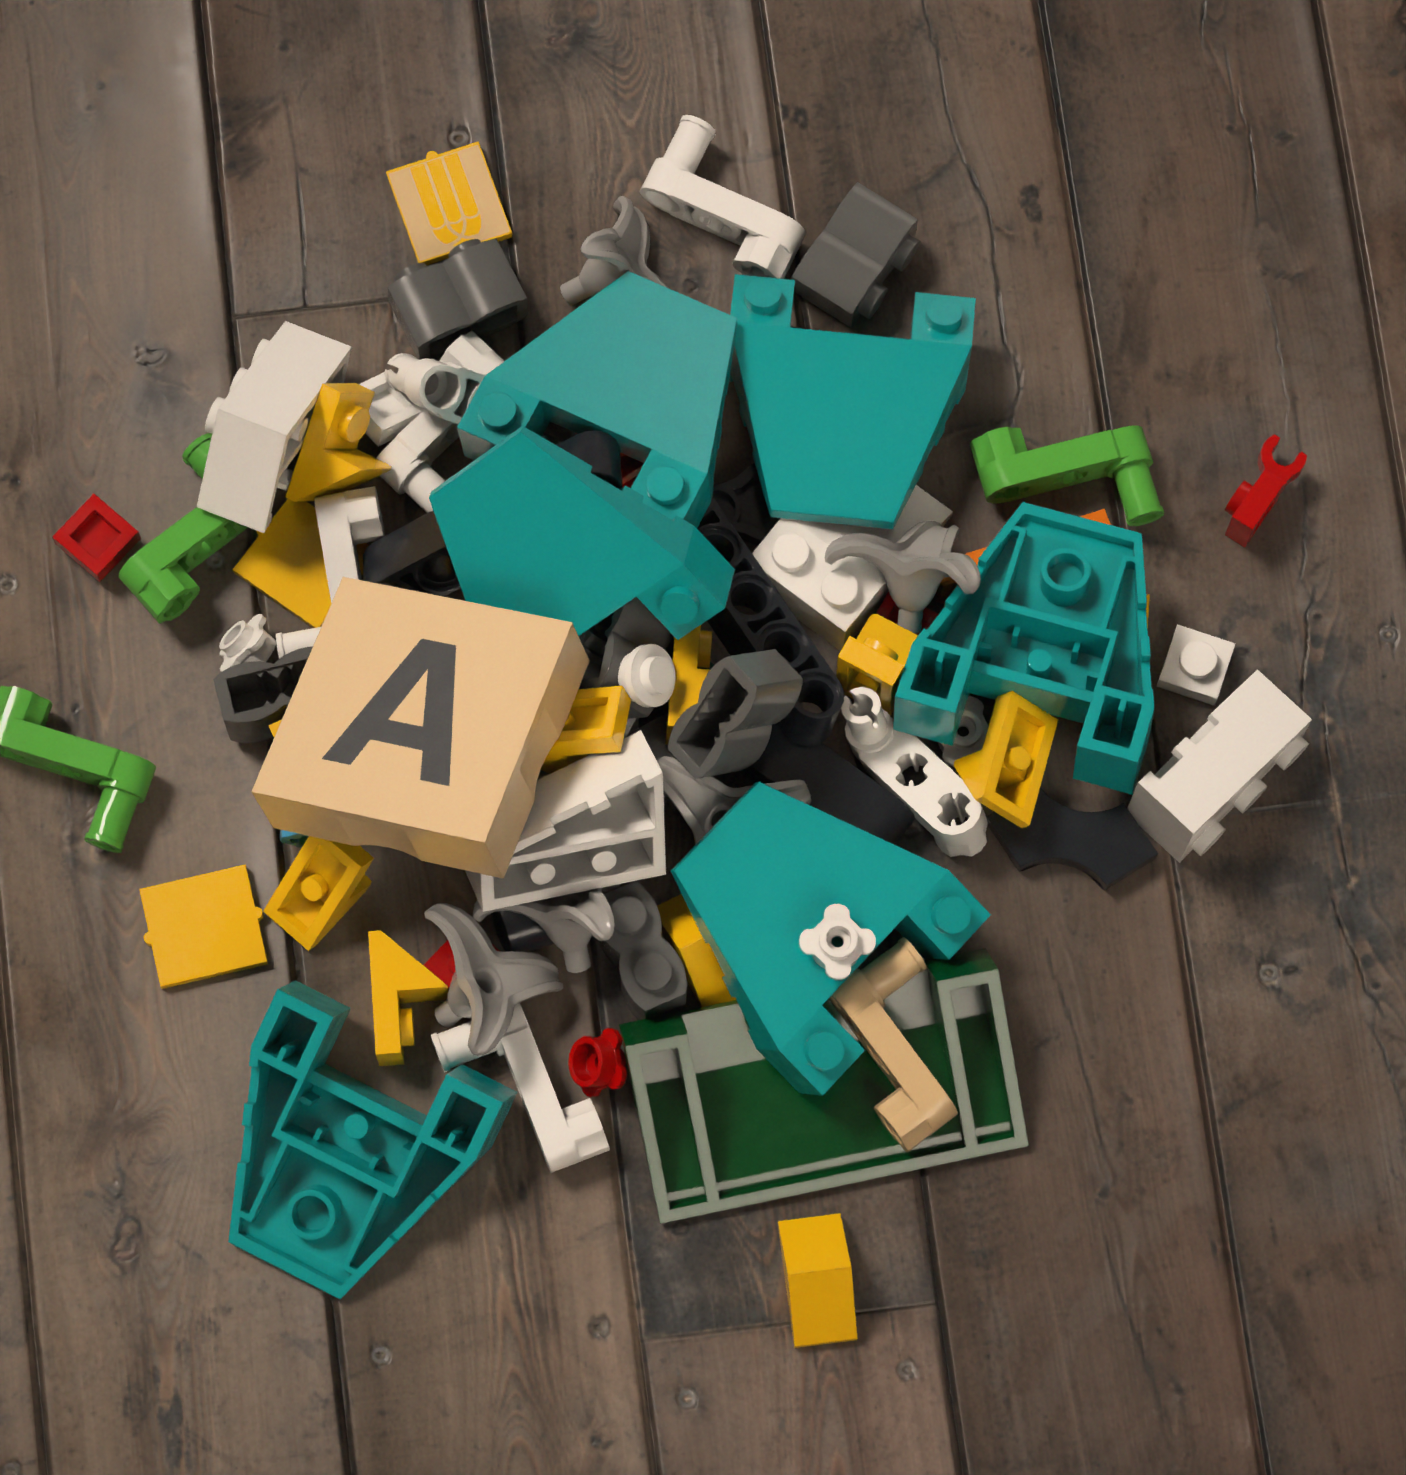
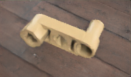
[829,937,958,1152]

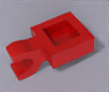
[1224,434,1307,548]

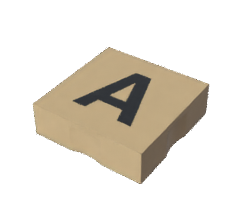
[251,577,590,879]

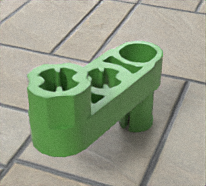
[970,426,1164,526]
[118,433,247,624]
[0,686,156,853]

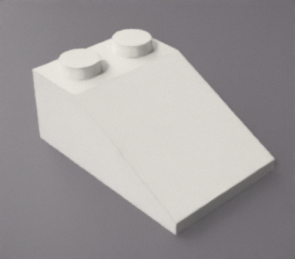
[752,485,953,651]

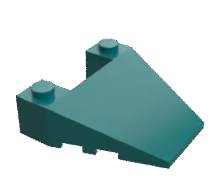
[457,271,738,528]
[730,274,976,529]
[429,426,735,640]
[893,502,1154,795]
[671,782,991,1096]
[228,980,518,1299]

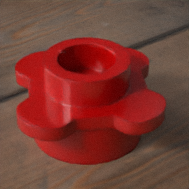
[568,1028,627,1097]

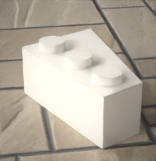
[197,321,352,533]
[1127,669,1312,863]
[465,730,666,912]

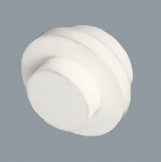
[618,644,676,708]

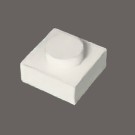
[359,369,425,447]
[1157,624,1236,706]

